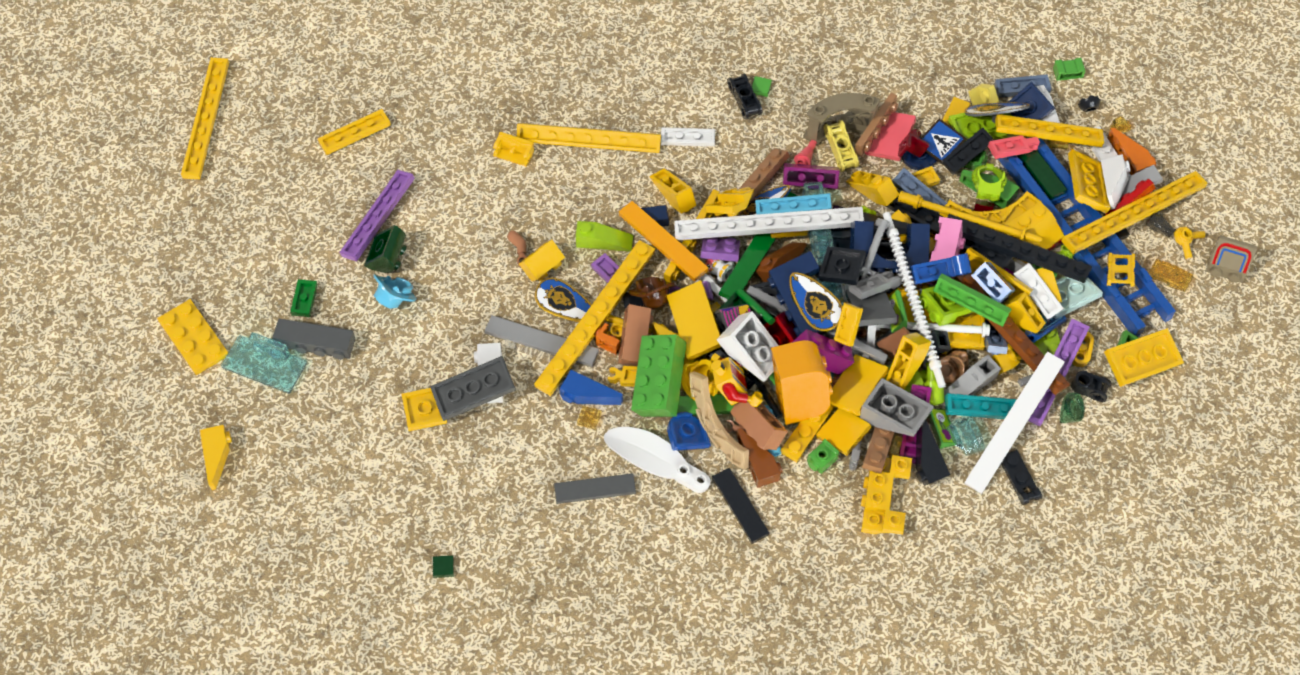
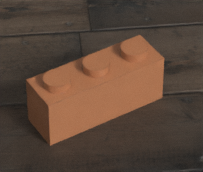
[618,304,653,366]
[730,395,788,450]

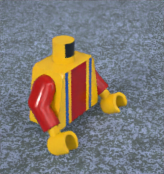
[711,357,763,407]

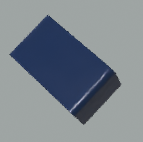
[641,205,669,227]

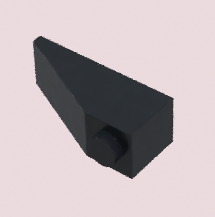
[915,420,950,486]

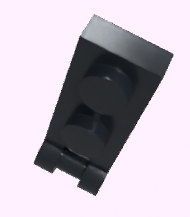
[1001,450,1042,505]

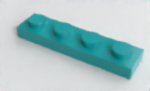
[945,393,1017,419]

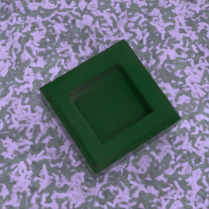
[433,555,454,578]

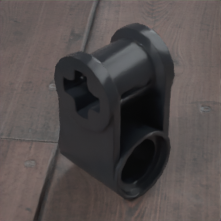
[1071,371,1112,402]

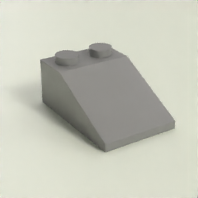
[860,378,934,437]

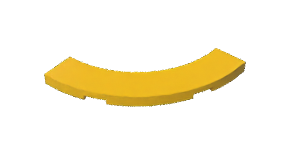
[939,191,1041,230]

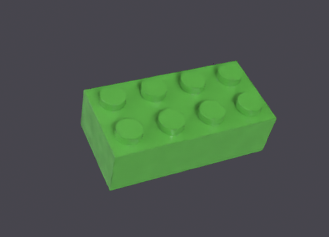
[631,334,687,417]

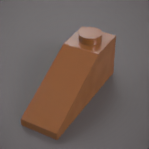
[756,242,807,282]
[736,428,782,488]

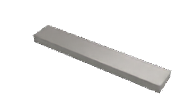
[485,315,599,367]

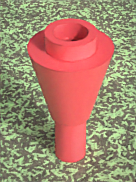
[794,140,817,165]

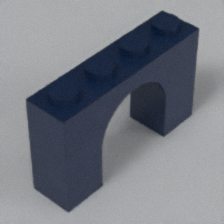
[850,221,930,274]
[767,251,838,337]

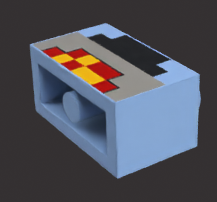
[971,262,1016,303]

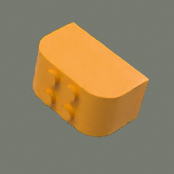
[771,340,833,425]

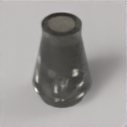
[1146,213,1176,238]

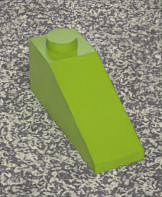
[576,221,633,252]

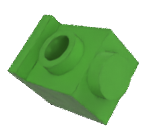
[807,439,839,474]

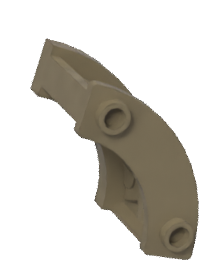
[803,93,880,146]

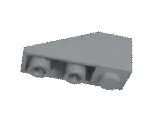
[944,355,1001,396]

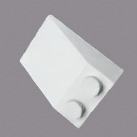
[717,311,779,381]

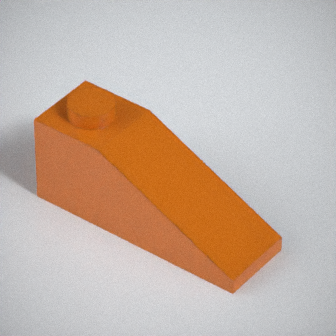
[1107,128,1156,175]

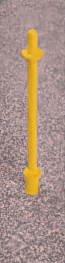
[898,191,1043,243]

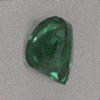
[1060,393,1085,424]

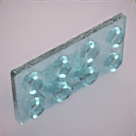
[221,332,307,394]

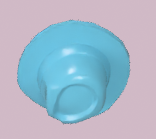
[373,274,417,309]

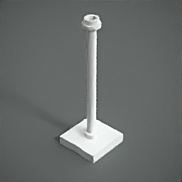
[867,322,990,348]

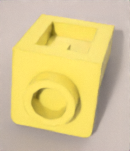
[968,84,999,105]

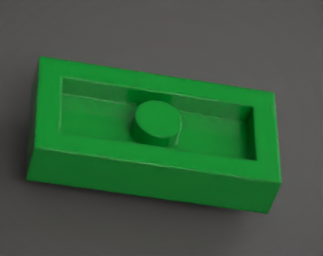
[290,279,318,317]

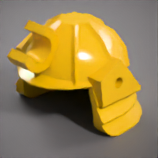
[681,353,721,401]

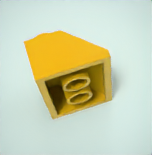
[998,202,1064,264]

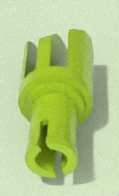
[924,362,945,406]

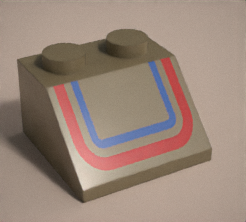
[1205,235,1258,283]

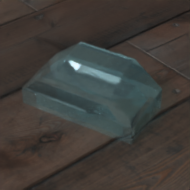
[947,416,985,456]

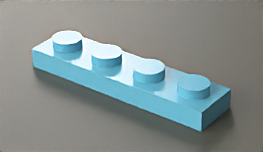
[755,193,832,215]

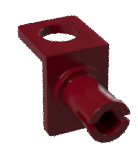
[898,129,929,157]

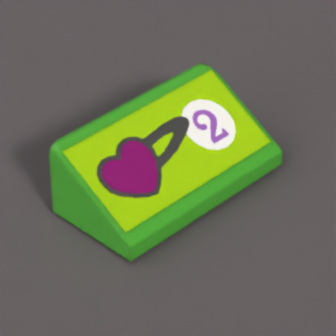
[889,290,908,333]
[928,409,959,449]

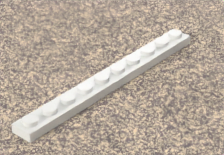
[675,207,864,240]

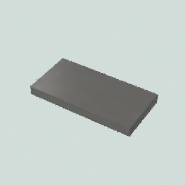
[430,356,516,421]

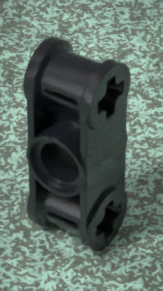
[727,73,763,119]

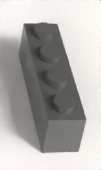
[272,318,355,360]

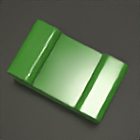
[1053,58,1085,81]

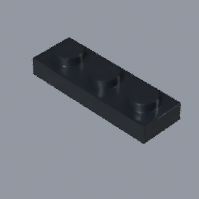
[941,128,994,175]

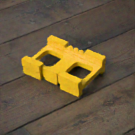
[1107,253,1135,287]

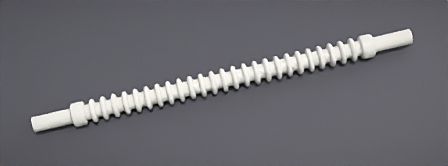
[883,212,946,388]

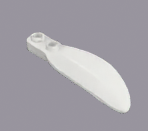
[604,427,710,493]

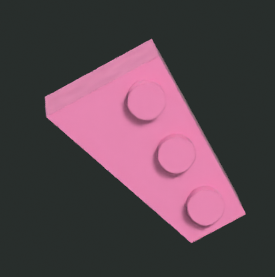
[928,217,965,285]

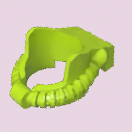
[972,163,1007,201]

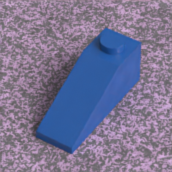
[560,370,623,405]

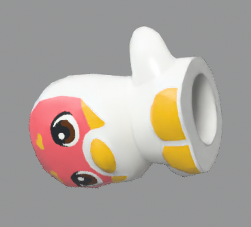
[705,259,735,284]

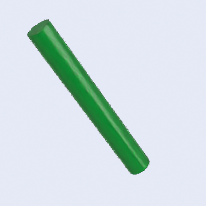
[736,288,775,325]

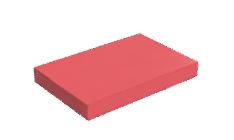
[865,112,916,161]

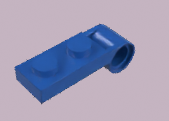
[911,253,972,285]

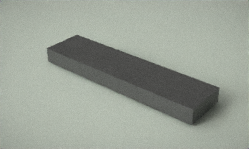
[554,473,636,504]

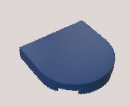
[667,412,711,451]

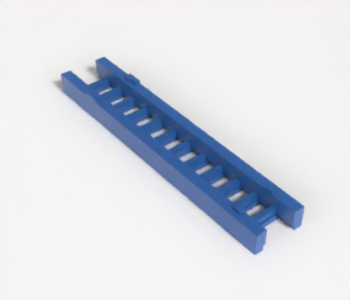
[998,137,1176,337]

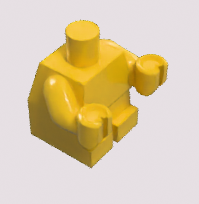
[991,344,1022,375]

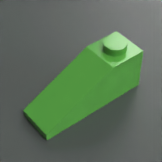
[959,170,1020,209]

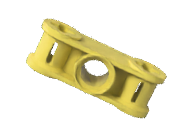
[823,120,859,172]

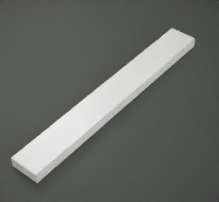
[964,352,1065,494]

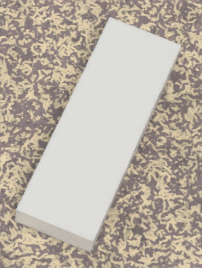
[661,128,715,147]
[1014,263,1064,320]

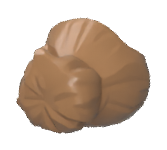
[938,349,969,384]

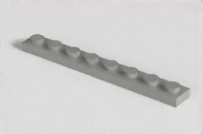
[746,285,888,365]

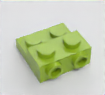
[918,286,973,326]

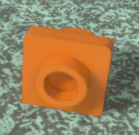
[595,323,620,355]

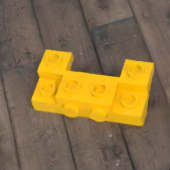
[860,455,912,535]

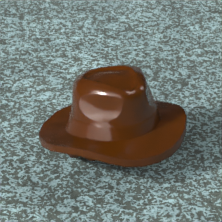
[629,277,677,309]

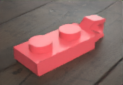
[988,135,1040,159]

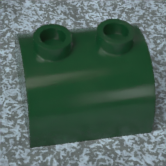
[364,225,407,273]

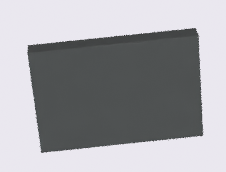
[845,289,897,327]

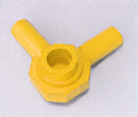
[1174,227,1205,259]

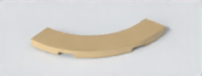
[689,371,749,470]

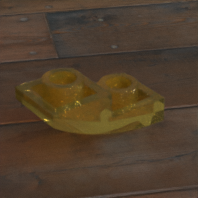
[1149,259,1193,292]

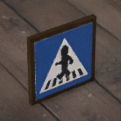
[920,118,967,165]

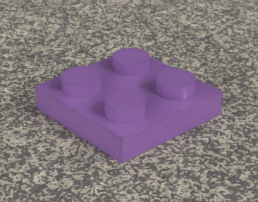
[701,237,740,262]

